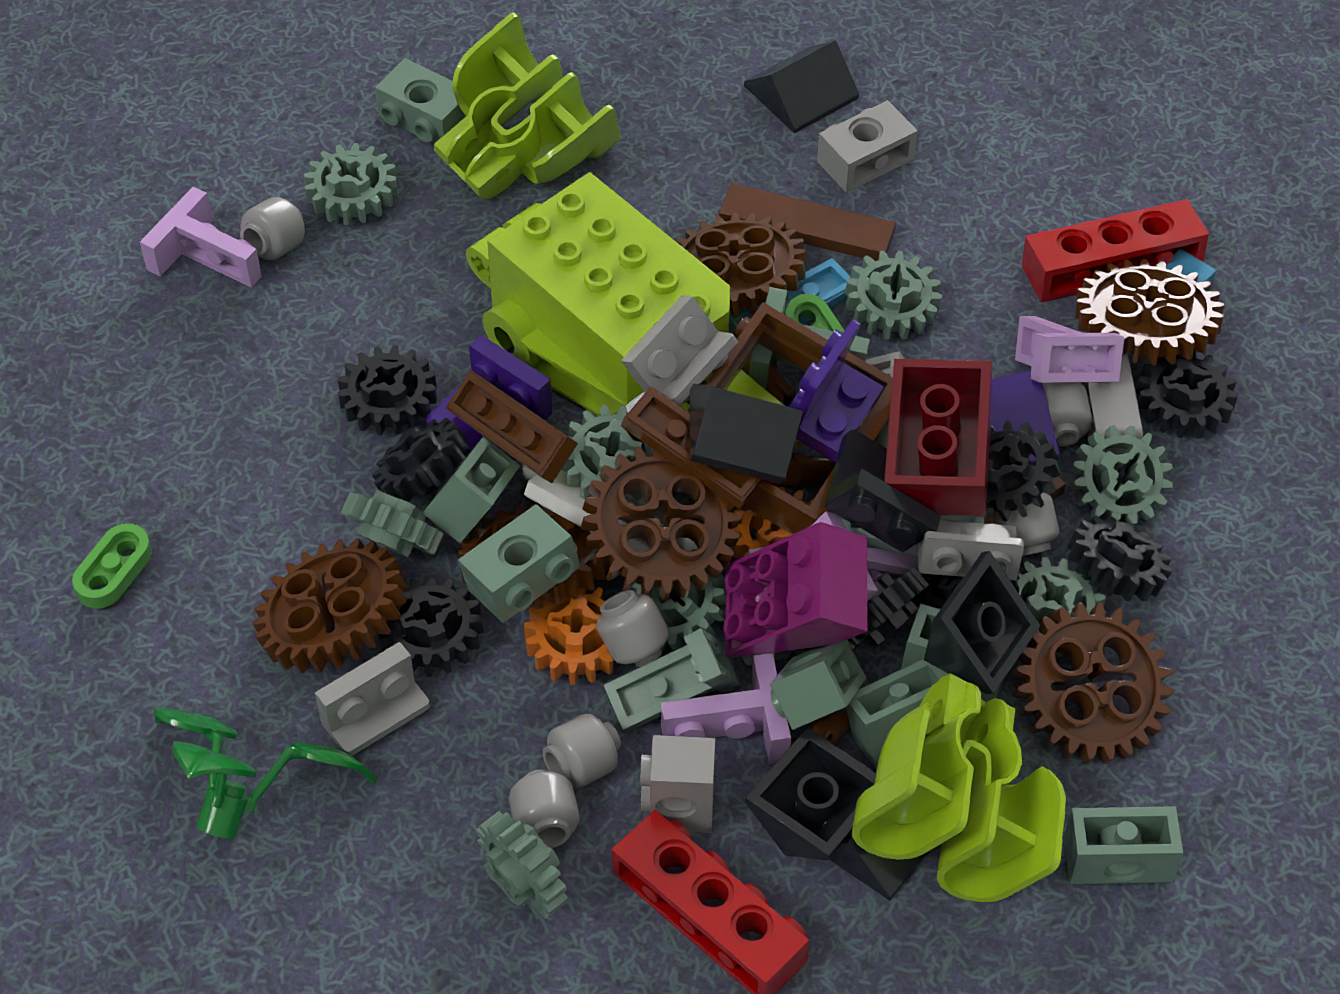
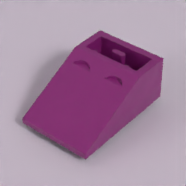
[724,522,867,658]

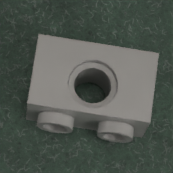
[817,100,918,193]
[640,735,715,833]

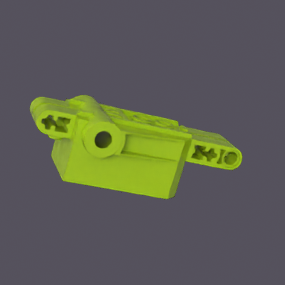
[466,172,804,453]

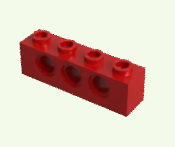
[1022,199,1209,302]
[611,810,810,994]

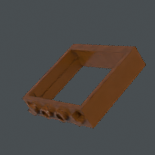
[687,302,892,535]

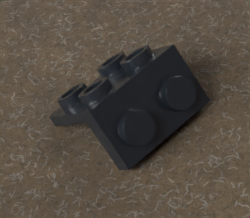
[824,430,941,553]

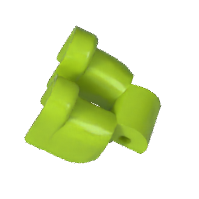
[434,12,621,199]
[852,673,1066,902]

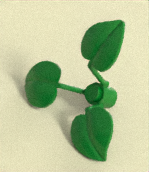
[153,708,377,839]

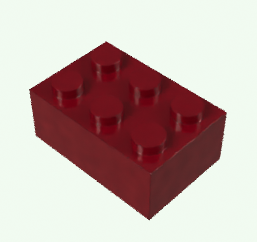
[884,359,993,516]

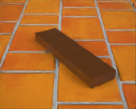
[719,183,896,261]
[446,370,578,483]

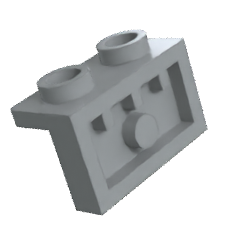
[621,295,738,405]
[917,520,1024,581]
[315,642,430,756]

